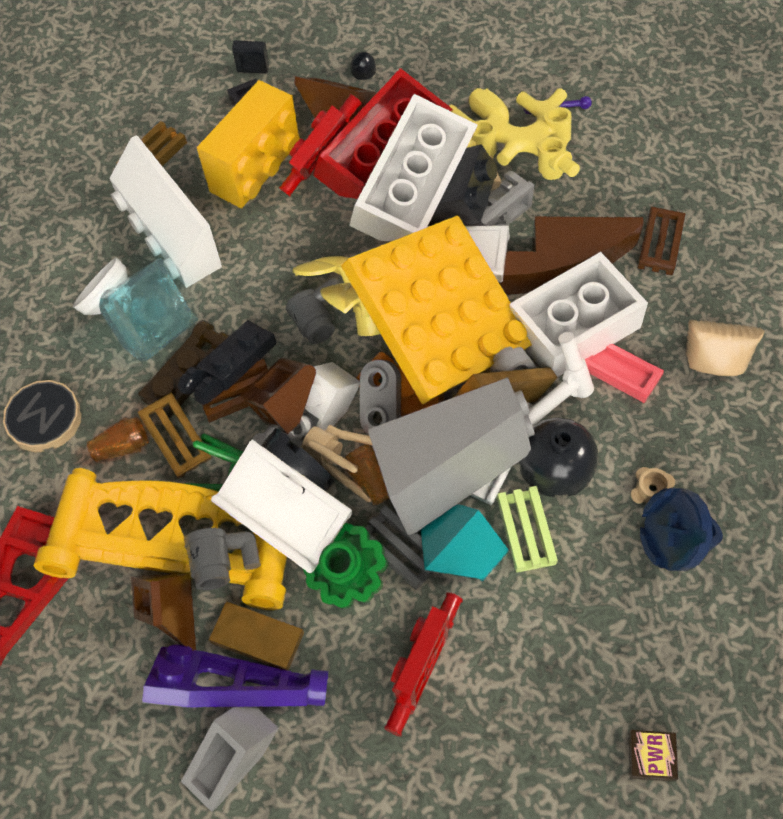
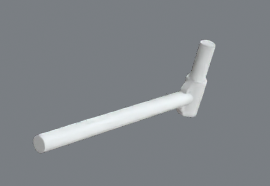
[528,332,594,426]

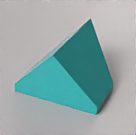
[421,504,509,581]

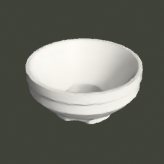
[73,257,130,315]

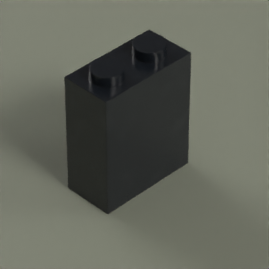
[428,145,498,226]

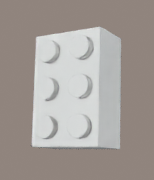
[509,252,648,377]

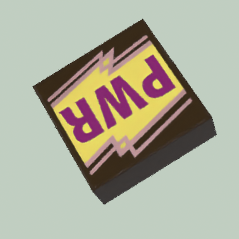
[629,730,678,782]

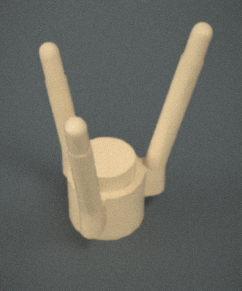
[302,425,372,502]

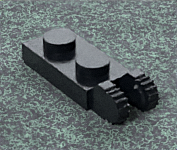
[177,320,277,405]

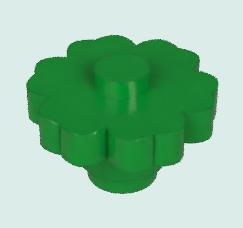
[303,523,388,609]

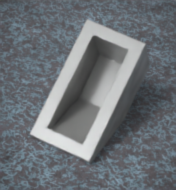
[181,707,279,812]

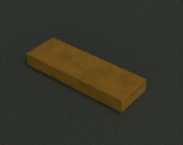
[453,367,558,403]

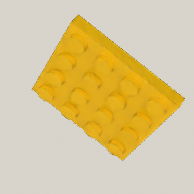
[341,215,532,405]

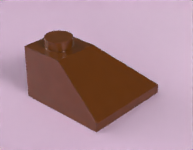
[294,76,376,126]

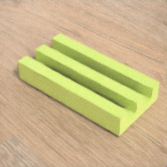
[497,486,557,573]

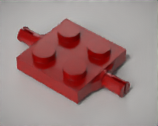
[279,94,362,197]
[384,592,463,737]

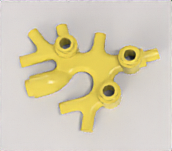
[449,88,580,180]

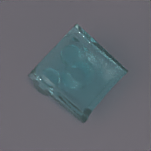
[99,258,198,361]

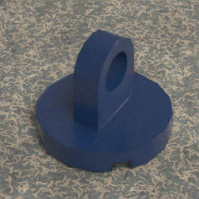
[640,488,723,571]

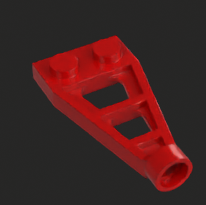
[0,506,81,667]

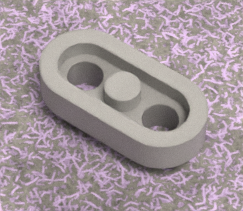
[491,347,537,372]
[360,360,401,434]

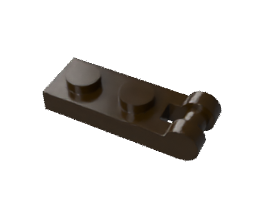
[138,320,230,419]

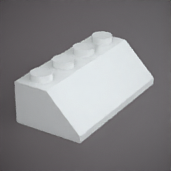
[349,94,477,241]
[110,135,222,288]

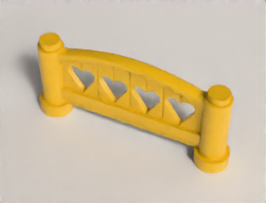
[34,468,287,610]

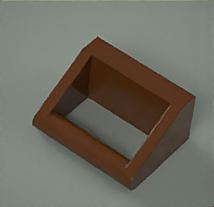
[240,358,316,434]

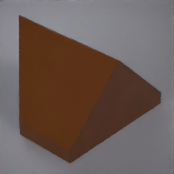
[131,573,196,652]

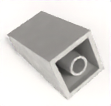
[368,378,535,535]

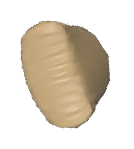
[686,320,765,376]

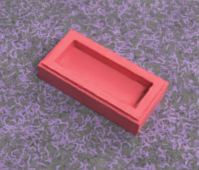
[585,344,664,403]

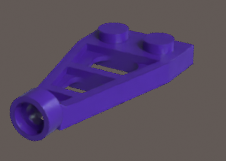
[142,644,329,707]

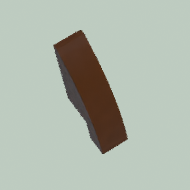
[499,216,644,295]

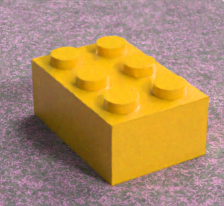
[197,80,300,209]

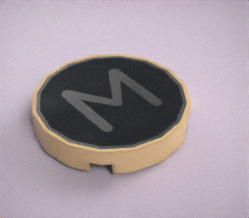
[3,380,82,453]

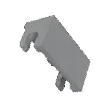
[465,171,534,226]

